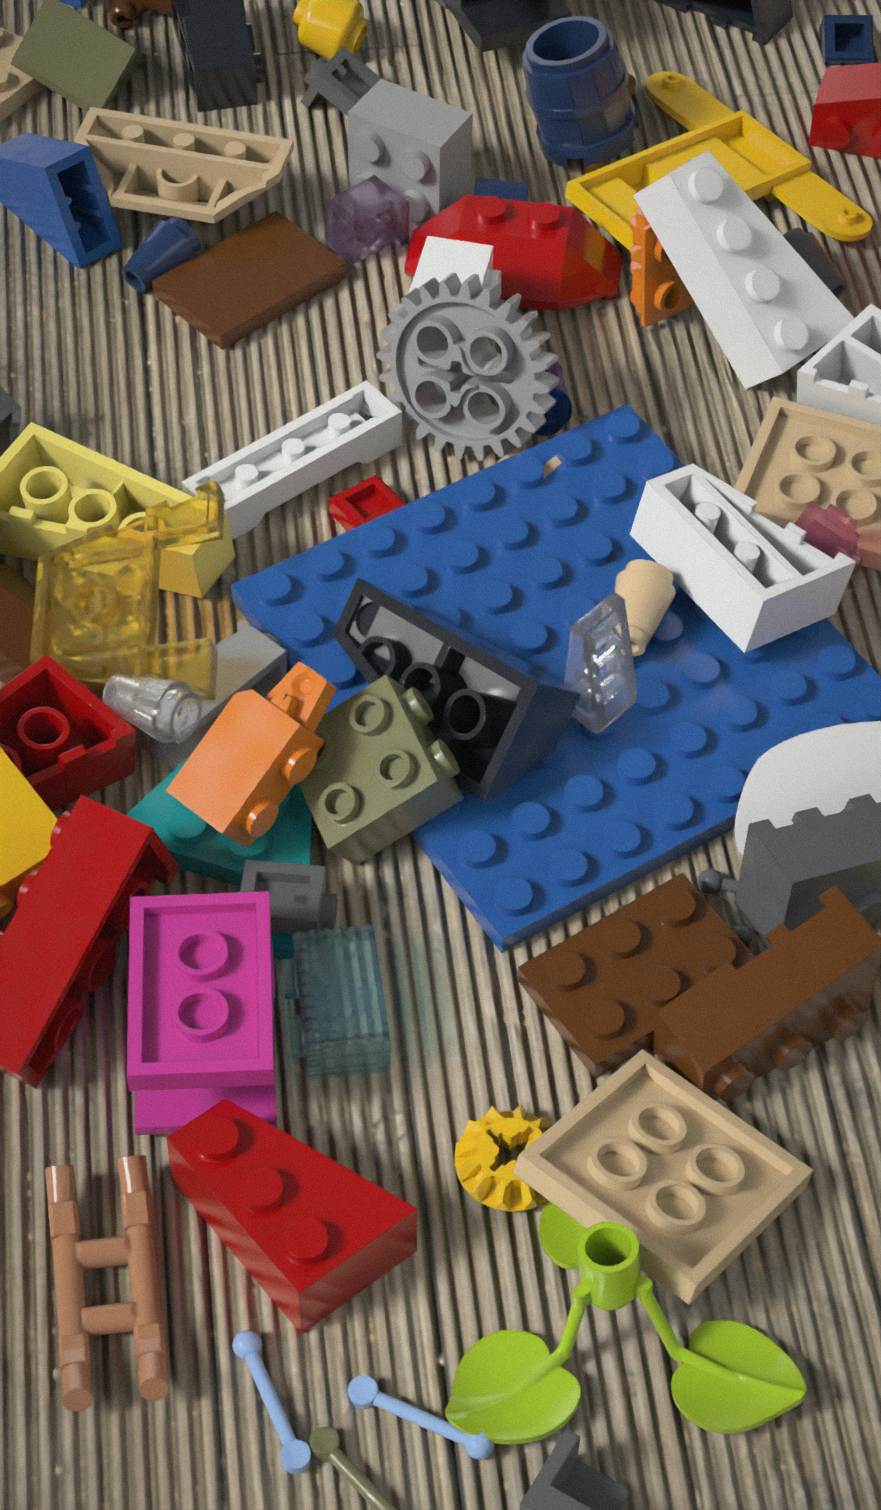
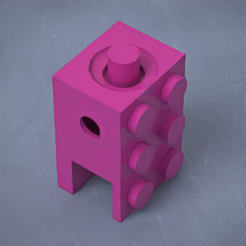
[127,891,277,1135]

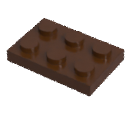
[518,873,755,1079]

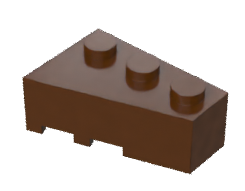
[652,884,881,1101]

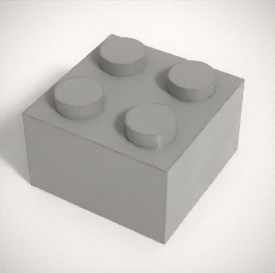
[348,79,473,226]

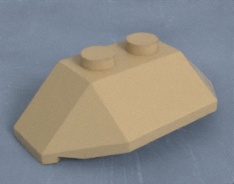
[74,107,294,224]

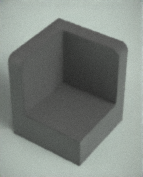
[520,1429,629,1510]

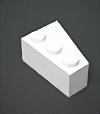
[796,304,881,425]
[630,464,856,653]

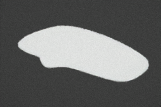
[734,721,881,855]

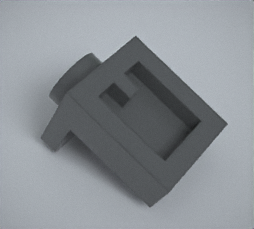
[300,47,382,116]
[240,860,338,957]

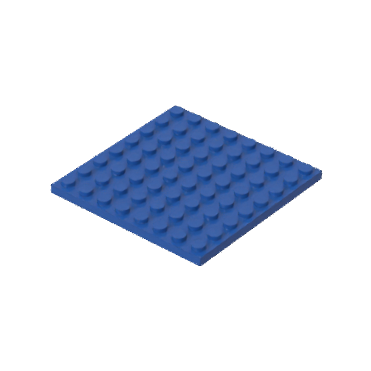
[231,404,881,953]

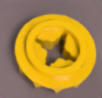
[455,1104,552,1212]

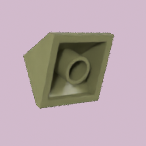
[11,0,147,112]

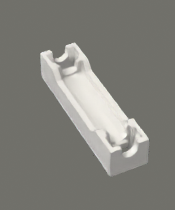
[182,380,402,540]

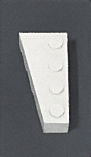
[633,150,855,389]

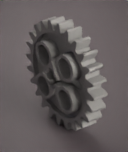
[376,273,560,461]

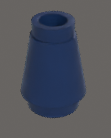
[121,216,201,293]

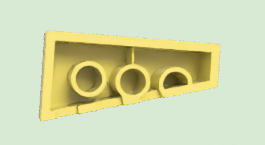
[0,422,235,598]

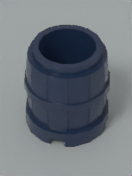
[522,16,639,167]

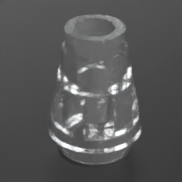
[103,673,202,744]

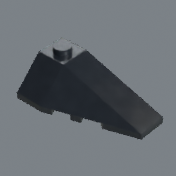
[332,578,581,803]

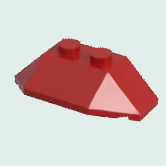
[404,195,623,311]

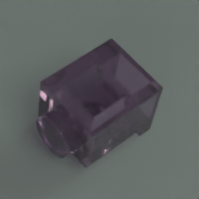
[325,175,409,265]

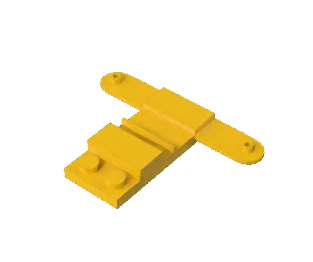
[565,71,873,250]

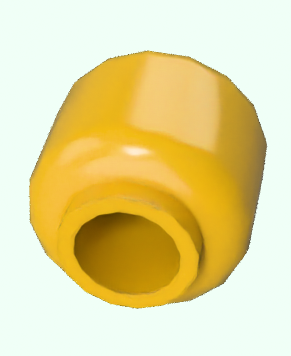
[292,0,369,60]

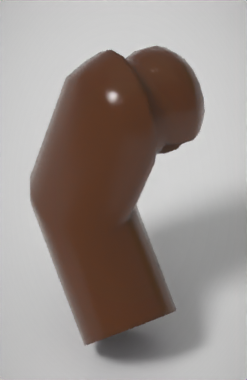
[108,0,172,29]

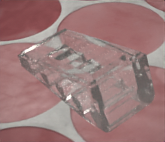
[564,592,637,732]

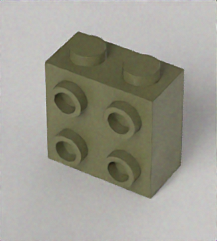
[298,674,464,865]

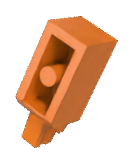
[165,662,337,848]

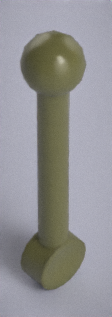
[309,1427,397,1510]

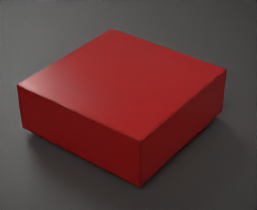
[329,474,406,531]

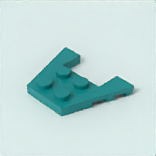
[126,756,314,967]

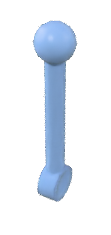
[232,1330,311,1475]
[348,1375,495,1460]

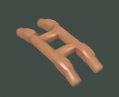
[45,1155,170,1412]

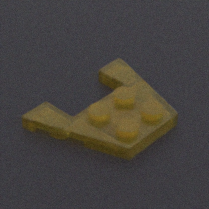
[30,481,225,701]

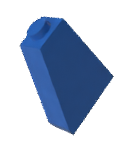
[0,132,124,268]

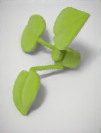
[445,1200,807,1445]

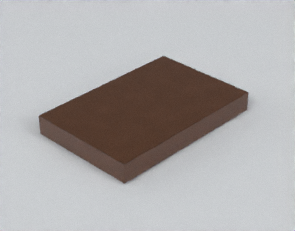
[152,210,346,350]

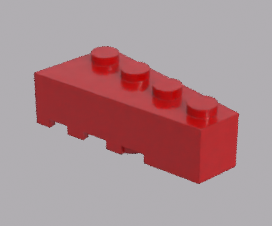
[0,654,136,812]
[0,795,180,1089]

